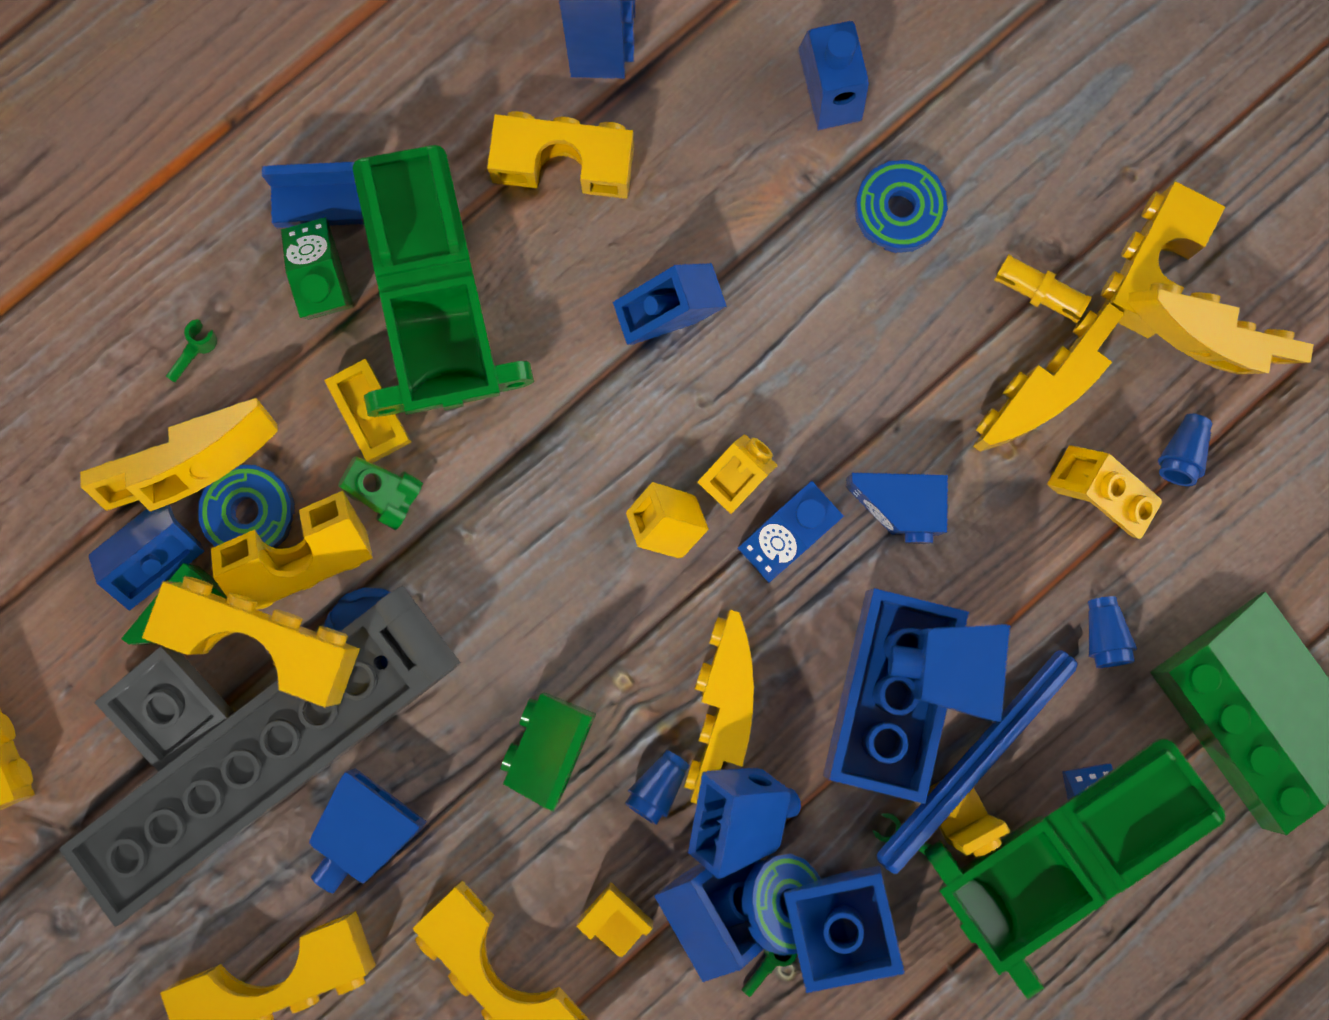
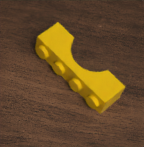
[142,576,360,707]
[412,880,589,1020]
[160,911,376,1020]

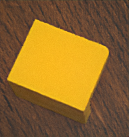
[626,482,709,558]
[576,882,653,957]

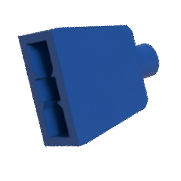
[798,21,869,130]
[888,625,1010,722]
[309,768,427,893]
[688,768,801,879]

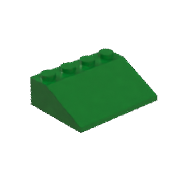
[1150,592,1329,835]

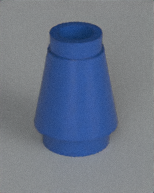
[1158,413,1213,486]
[1088,596,1137,668]
[625,750,690,825]

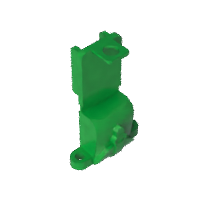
[353,144,534,417]
[924,739,1226,1000]

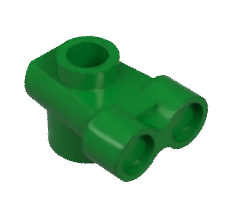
[338,456,423,531]

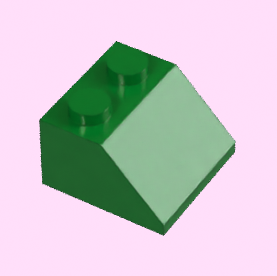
[500,692,596,812]

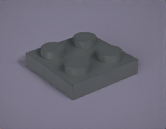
[94,645,234,772]

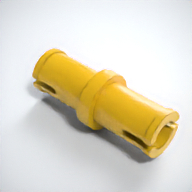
[994,254,1092,324]

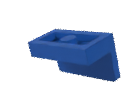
[262,162,364,228]
[89,504,204,611]

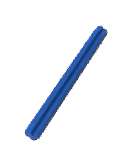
[877,650,1078,874]

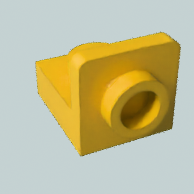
[697,434,777,514]

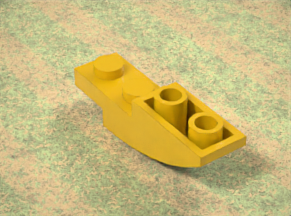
[1128,283,1314,374]
[973,303,1124,452]
[80,398,278,512]
[684,610,754,804]

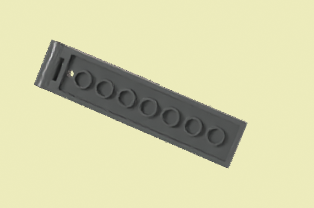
[59,586,461,927]

